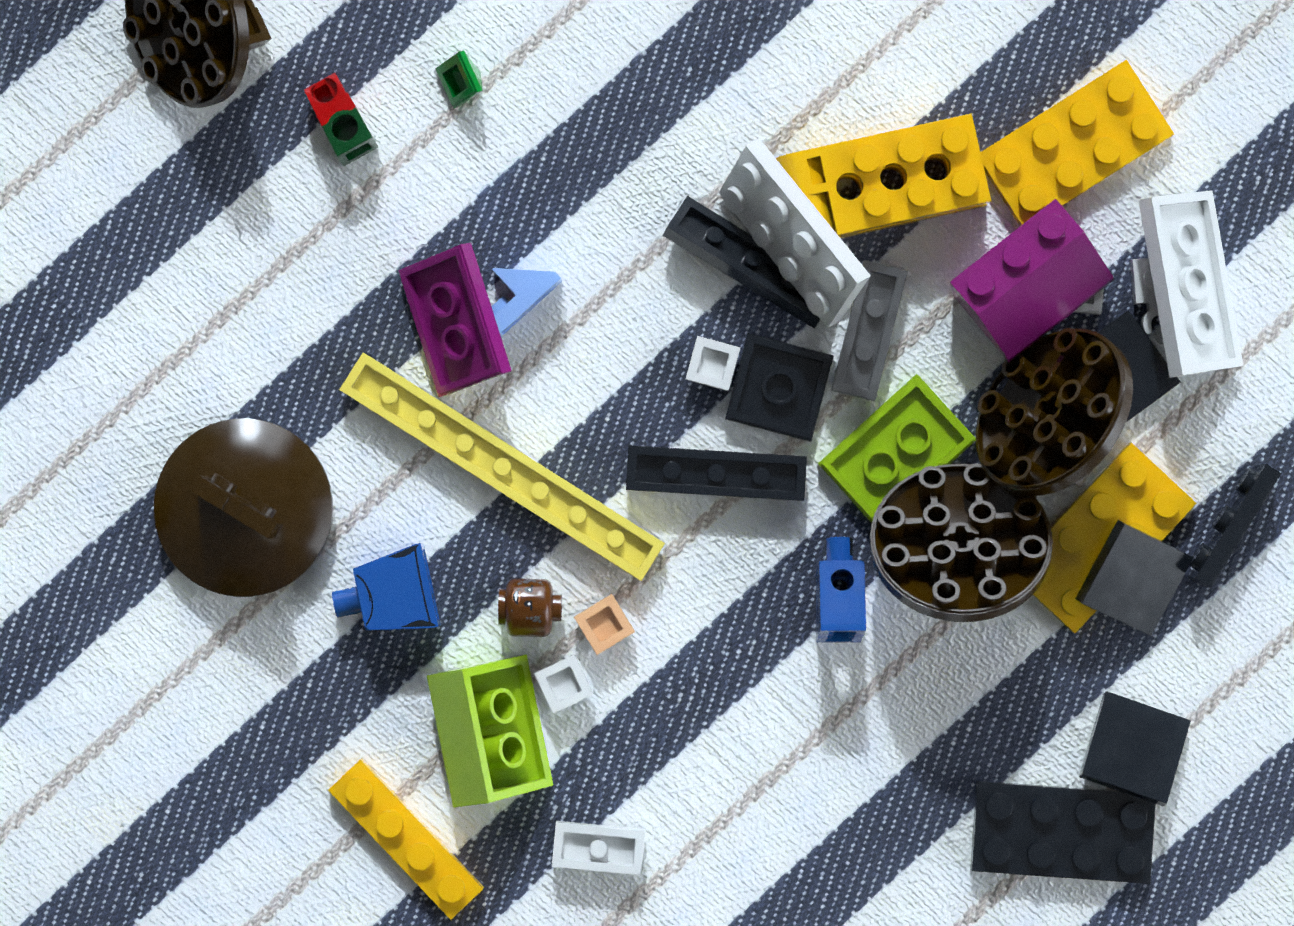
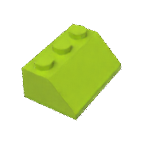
[427,654,553,808]

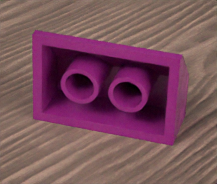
[950,199,1114,362]

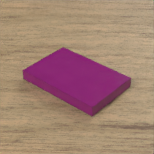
[398,242,512,397]

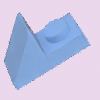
[491,268,562,337]

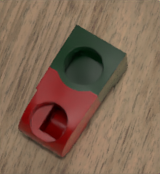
[304,73,379,166]

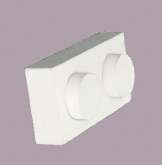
[552,821,645,876]

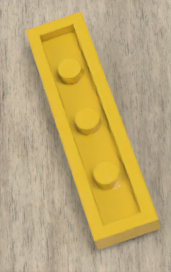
[328,758,484,920]

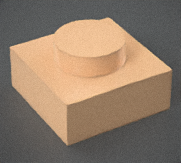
[574,594,635,655]

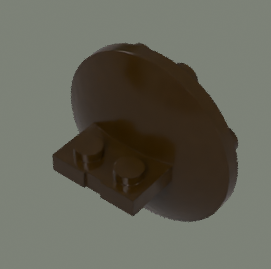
[123,0,272,108]
[976,328,1133,496]
[153,418,334,597]
[870,463,1053,622]

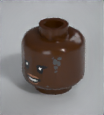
[498,578,562,637]

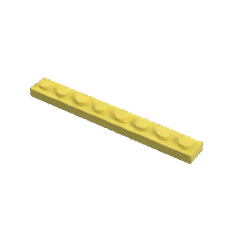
[339,352,665,581]

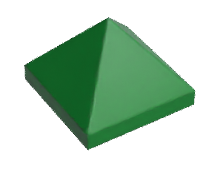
[435,50,483,108]

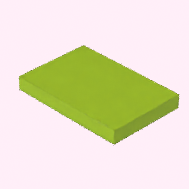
[818,374,976,523]

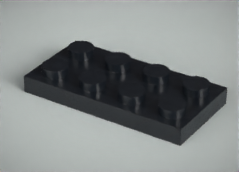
[970,781,1156,884]

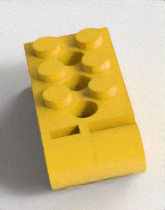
[776,113,991,238]

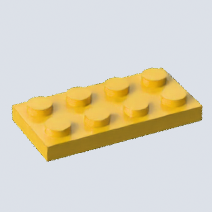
[981,59,1174,226]
[1033,442,1197,633]

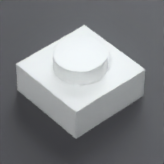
[685,336,740,391]
[534,654,594,714]

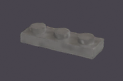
[831,260,908,401]

